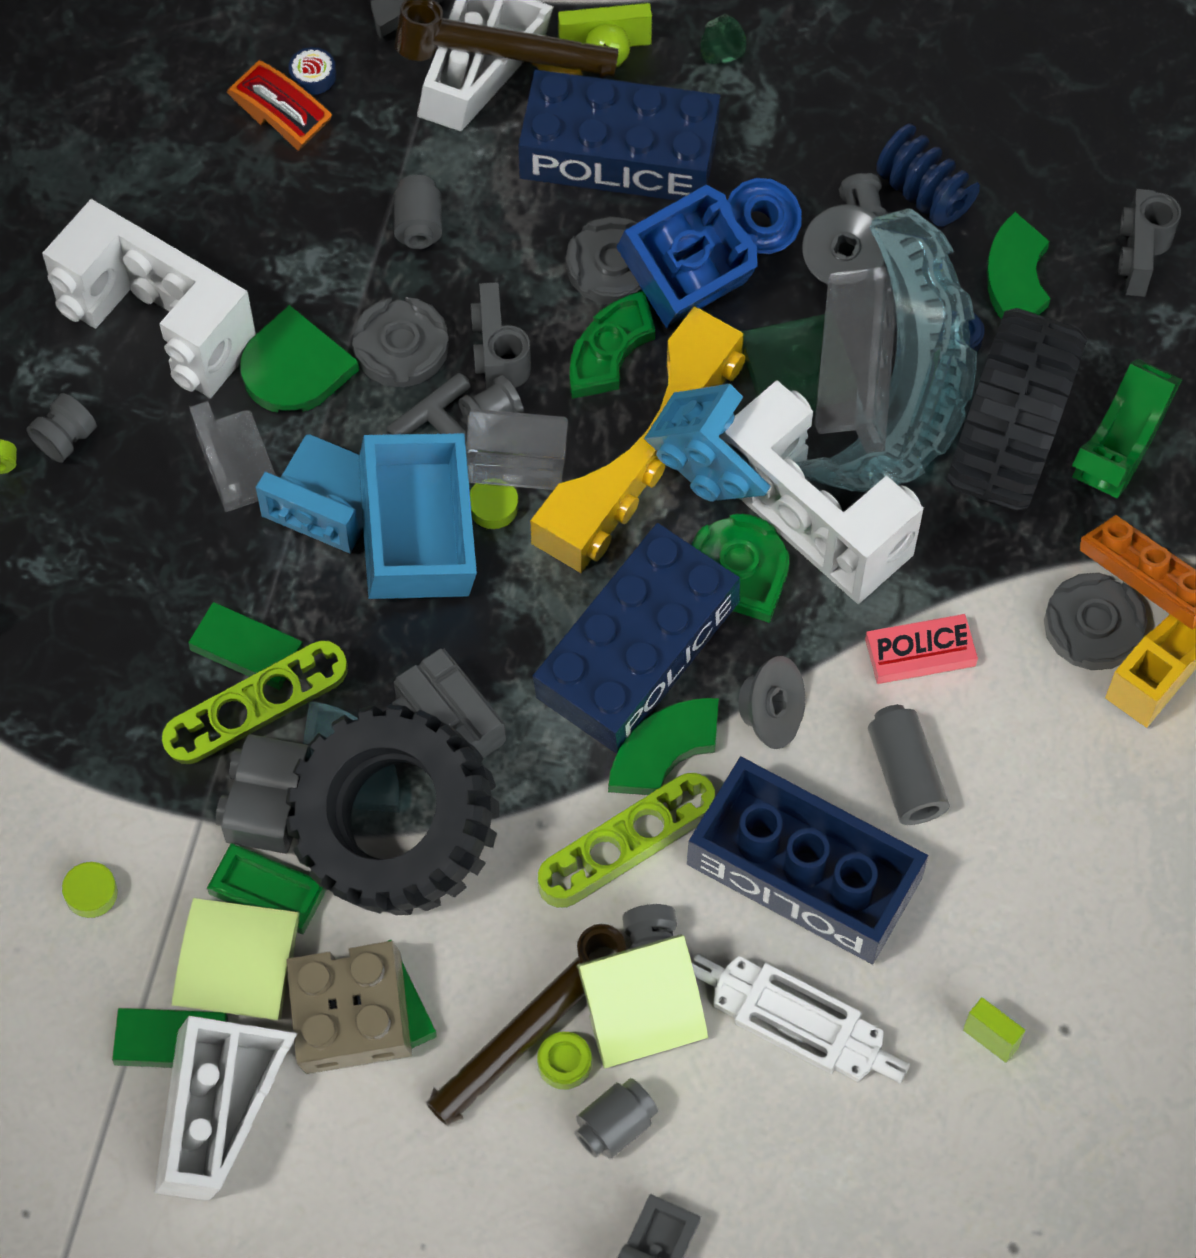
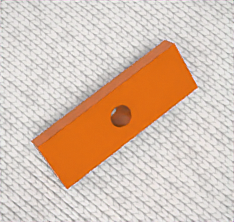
[1080,515,1196,630]

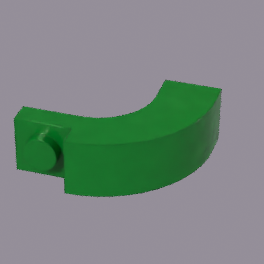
[1072,359,1182,498]

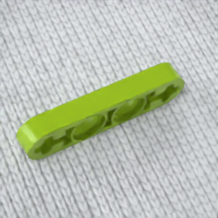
[162,641,348,764]
[538,773,715,908]

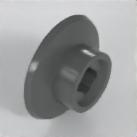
[802,205,888,287]
[738,656,805,749]

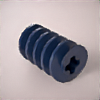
[877,123,980,227]

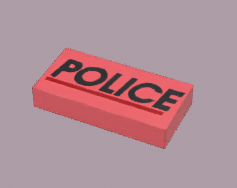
[865,614,978,684]

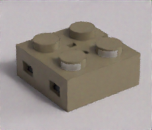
[286,941,412,1074]

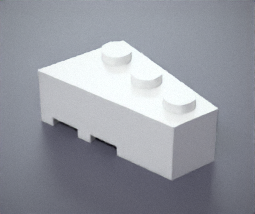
[417,0,553,131]
[154,1016,297,1201]

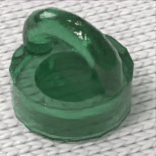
[700,14,747,65]

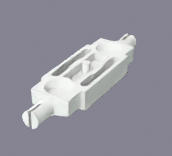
[692,954,910,1084]

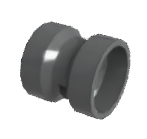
[26,393,97,462]
[622,904,677,949]

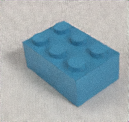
[358,433,477,599]

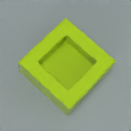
[963,997,1026,1063]

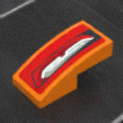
[227,60,332,151]

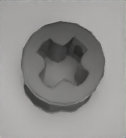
[838,173,889,226]
[459,375,524,437]

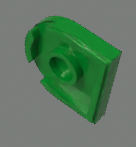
[240,305,359,412]
[691,514,789,623]

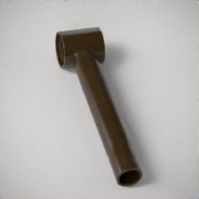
[395,0,618,77]
[426,924,626,1127]

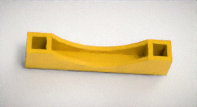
[530,306,746,573]
[1105,614,1196,728]

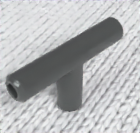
[386,373,470,437]

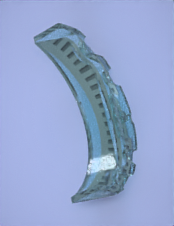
[796,209,977,492]

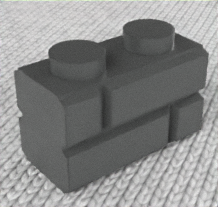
[392,648,506,757]

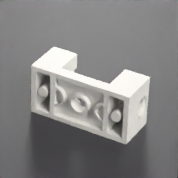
[42,199,256,398]
[720,380,924,604]

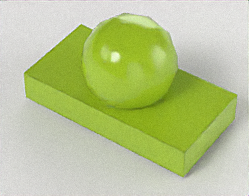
[558,3,652,67]

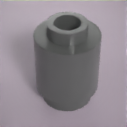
[394,175,442,249]
[575,1078,658,1159]

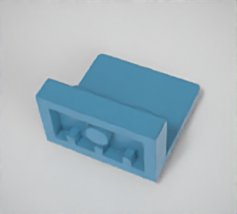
[644,384,771,501]
[256,434,363,553]

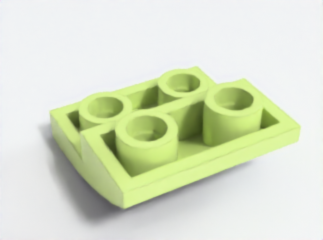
[171,898,300,1020]
[577,934,708,1069]

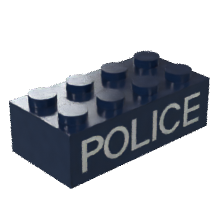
[518,70,720,201]
[533,523,740,754]
[687,756,929,965]

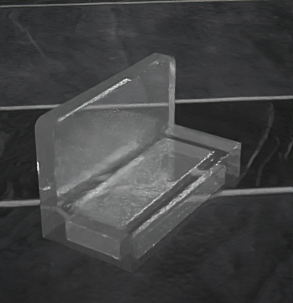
[189,401,276,512]
[466,409,568,490]

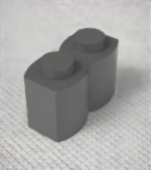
[216,734,311,854]

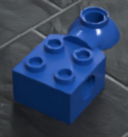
[616,178,802,328]

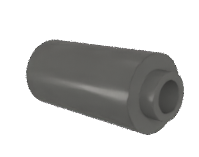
[868,704,950,825]

